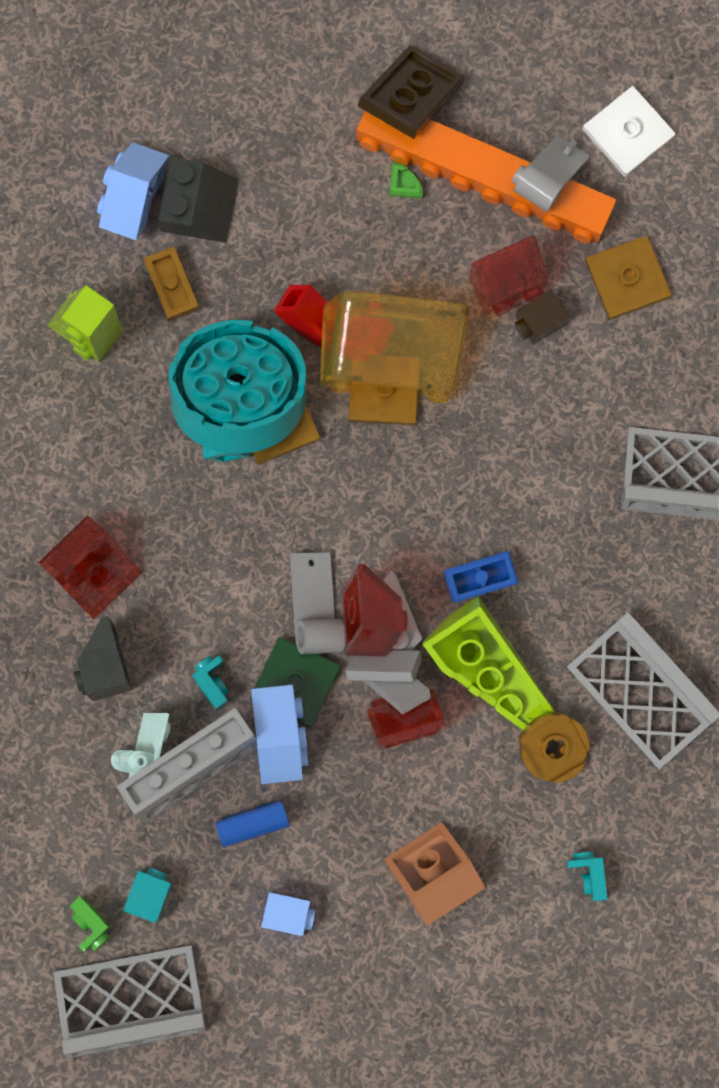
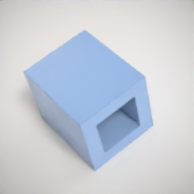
[261,892,316,936]

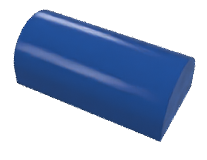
[443,551,519,603]
[216,799,290,848]

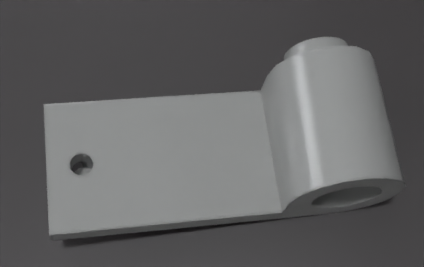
[511,135,590,213]
[290,552,350,654]

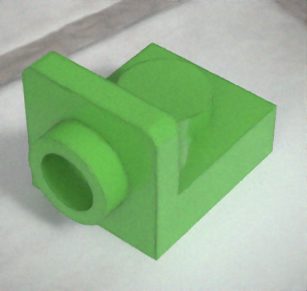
[70,896,112,952]

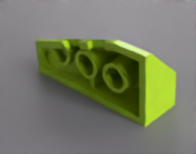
[422,596,555,730]

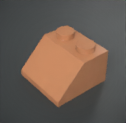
[384,822,485,926]

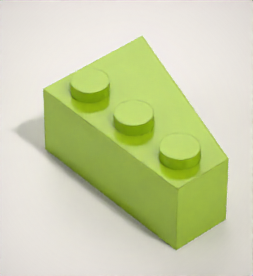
[47,285,123,362]

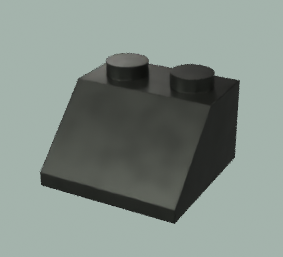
[158,157,238,243]
[74,616,133,701]

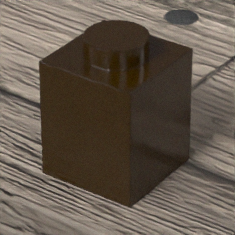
[514,289,570,345]

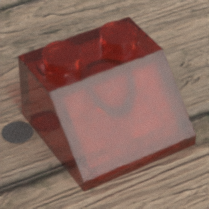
[469,235,548,316]
[38,515,143,620]
[342,564,408,657]
[366,689,446,751]

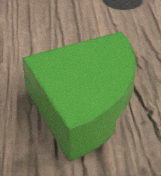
[390,162,423,199]

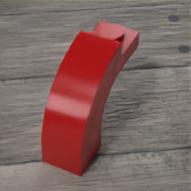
[274,285,395,362]

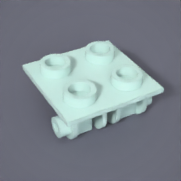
[111,713,170,777]

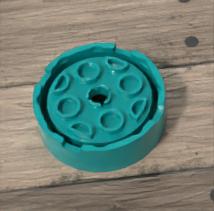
[168,320,306,454]

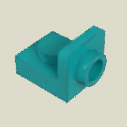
[192,655,229,712]
[566,852,608,902]

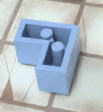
[97,142,169,240]
[251,685,308,784]

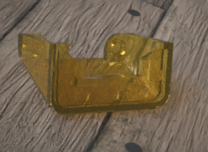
[320,291,469,403]

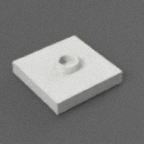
[582,86,676,177]

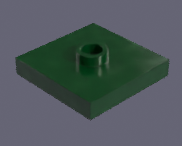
[249,637,341,728]

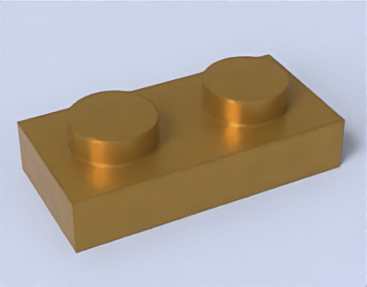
[143,246,199,322]

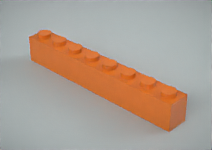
[356,111,617,244]

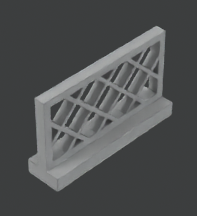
[620,427,719,520]
[567,612,719,770]
[116,708,257,824]
[53,945,207,1059]

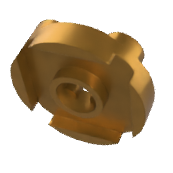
[518,712,589,783]

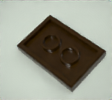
[358,45,465,139]

